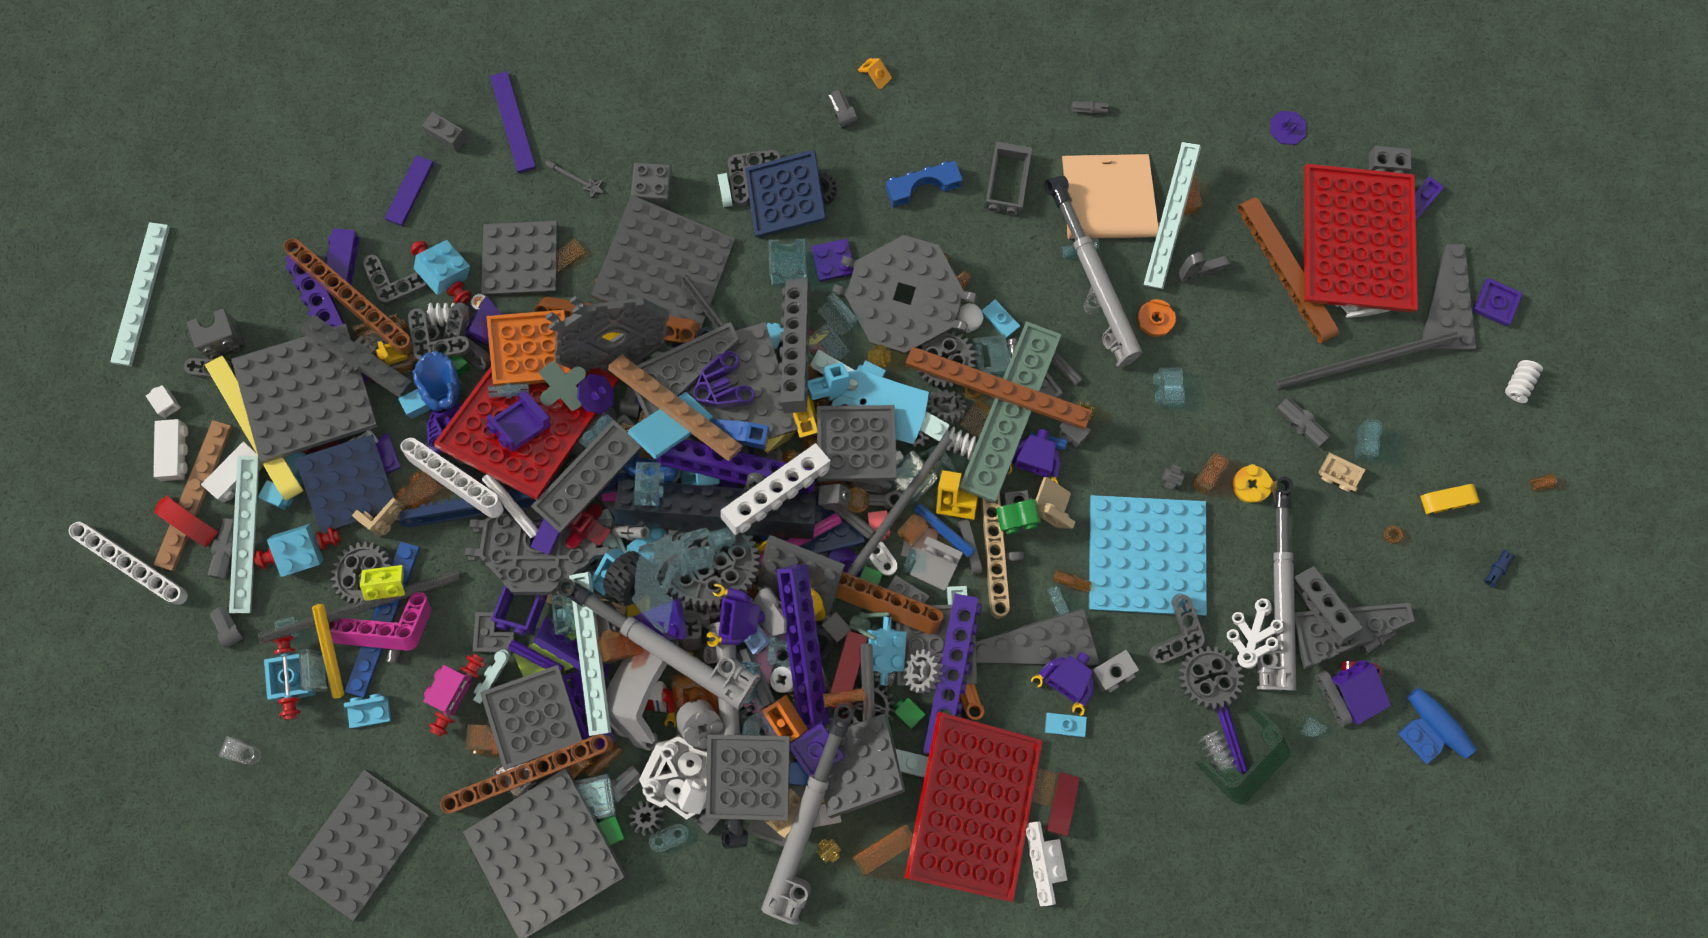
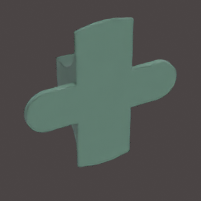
[539,361,586,411]

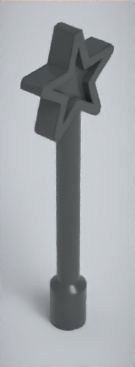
[545,159,604,198]

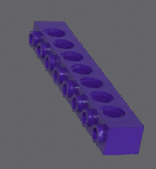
[285,256,371,382]
[656,439,815,494]
[777,564,830,729]
[923,593,982,754]

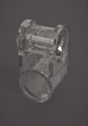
[218,736,262,765]

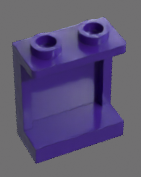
[486,390,550,452]
[1332,660,1391,724]

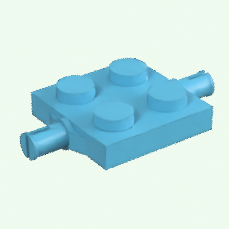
[867,616,907,685]

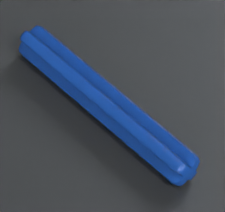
[914,504,975,557]

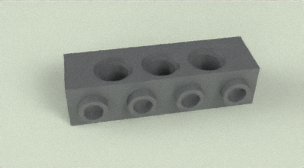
[1294,566,1363,647]

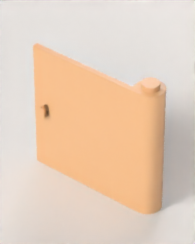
[1062,154,1160,239]

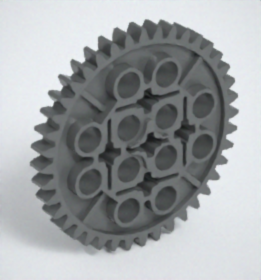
[655,529,760,610]

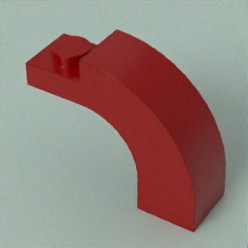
[154,495,218,548]

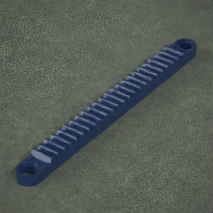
[399,473,630,527]

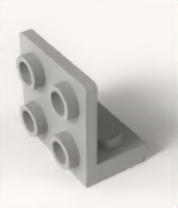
[910,536,963,591]

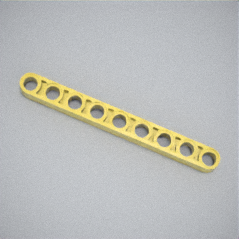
[205,355,304,501]

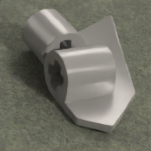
[753,588,787,636]

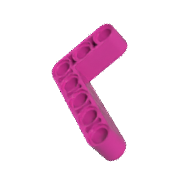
[328,592,432,651]

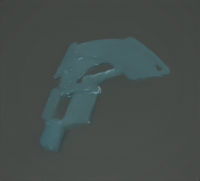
[632,527,735,634]

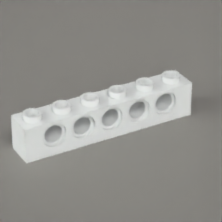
[721,443,831,535]

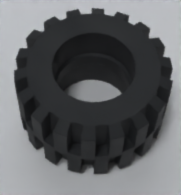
[603,551,656,606]

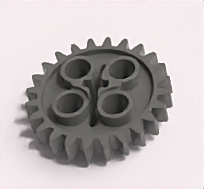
[918,330,976,390]
[331,541,393,604]
[1178,646,1244,711]

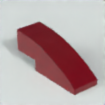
[1045,772,1079,837]

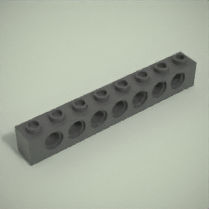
[778,277,811,413]

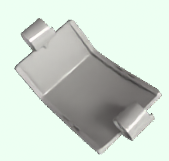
[606,639,679,751]

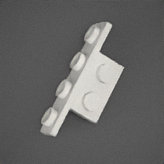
[1026,821,1067,906]

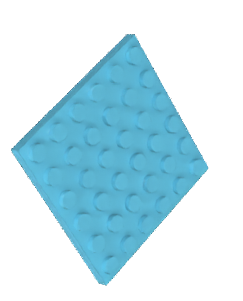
[1089,495,1207,616]

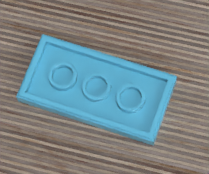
[628,392,713,459]

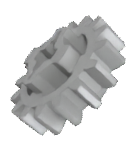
[904,649,943,694]

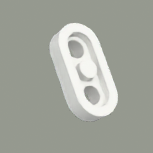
[869,541,897,576]

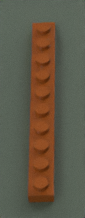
[905,347,1092,430]

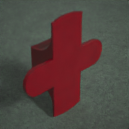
[565,504,611,549]

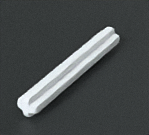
[482,474,538,538]

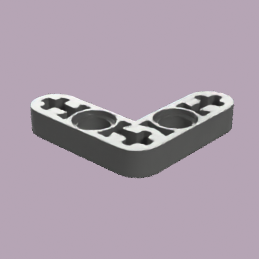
[728,150,780,206]
[1178,252,1232,282]
[363,255,429,305]
[444,302,491,370]
[408,309,471,361]
[1149,593,1205,663]

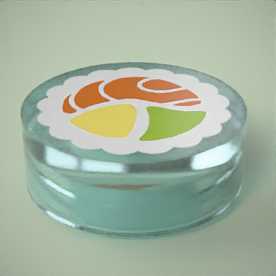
[470,293,488,311]

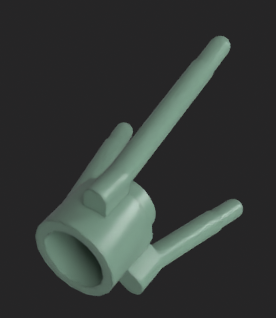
[850,612,890,640]

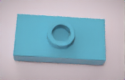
[982,299,1020,339]
[1045,713,1087,737]

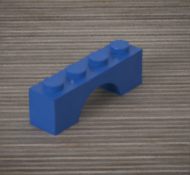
[885,161,962,208]

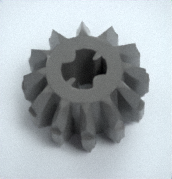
[629,801,664,836]

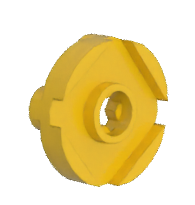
[1233,464,1273,503]

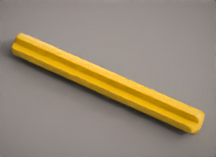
[312,604,344,699]

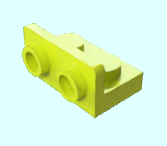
[360,565,405,601]

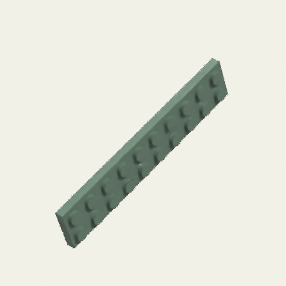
[959,321,1062,503]

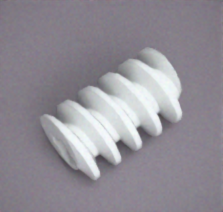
[427,303,469,327]
[1505,360,1543,403]
[945,427,977,460]
[770,667,794,693]

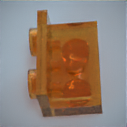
[395,470,442,509]

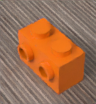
[762,695,808,742]

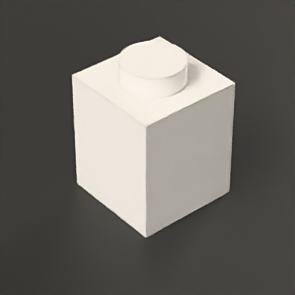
[146,385,181,418]
[677,779,706,814]

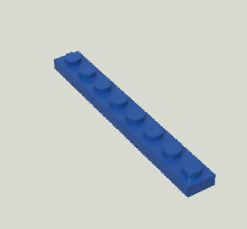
[344,541,420,698]

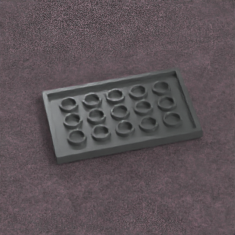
[288,770,430,921]

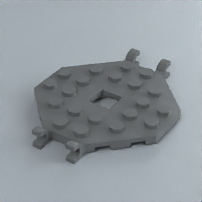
[832,235,977,353]
[546,296,671,373]
[465,507,616,595]

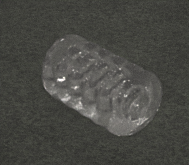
[1198,729,1239,774]

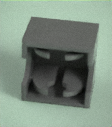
[631,163,673,210]
[187,309,245,360]

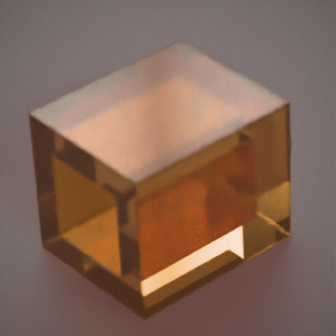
[898,514,929,547]

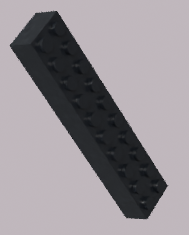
[614,479,816,539]

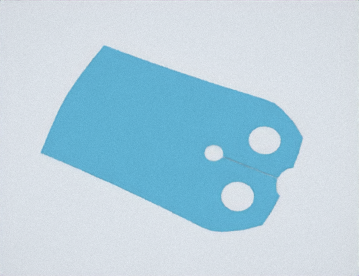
[832,370,929,444]

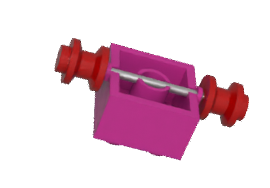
[423,654,486,737]

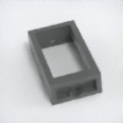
[985,141,1032,215]

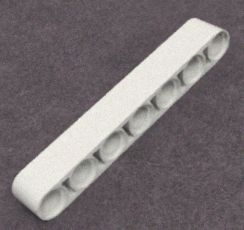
[400,438,504,518]
[69,522,188,605]

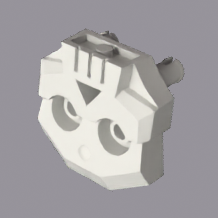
[639,734,707,819]

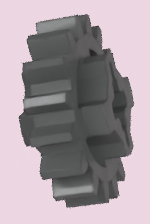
[926,389,967,425]

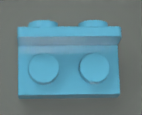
[344,694,391,729]

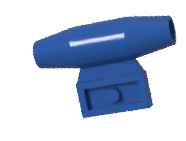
[1397,687,1477,764]

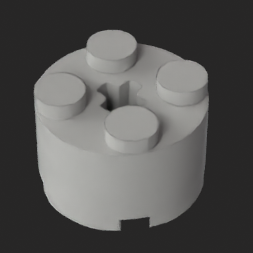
[676,700,723,749]

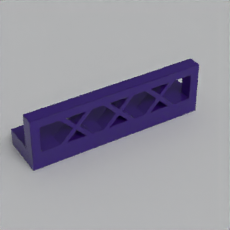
[562,670,615,752]

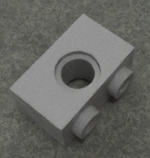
[1092,650,1139,693]

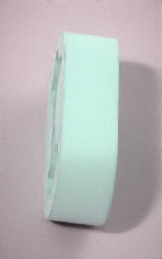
[717,173,733,207]

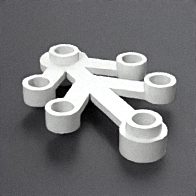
[1227,599,1284,668]

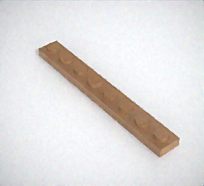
[608,355,742,461]
[154,420,233,571]

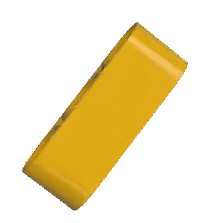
[1420,484,1480,515]

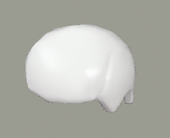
[956,303,984,333]

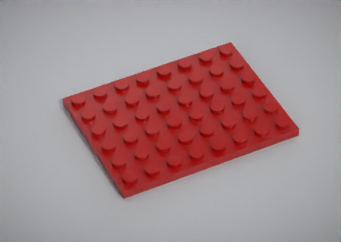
[1304,164,1418,313]
[434,367,619,500]
[905,712,1043,902]

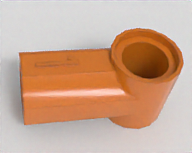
[960,684,984,722]

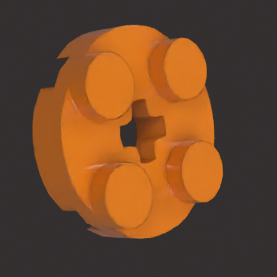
[1137,299,1176,337]

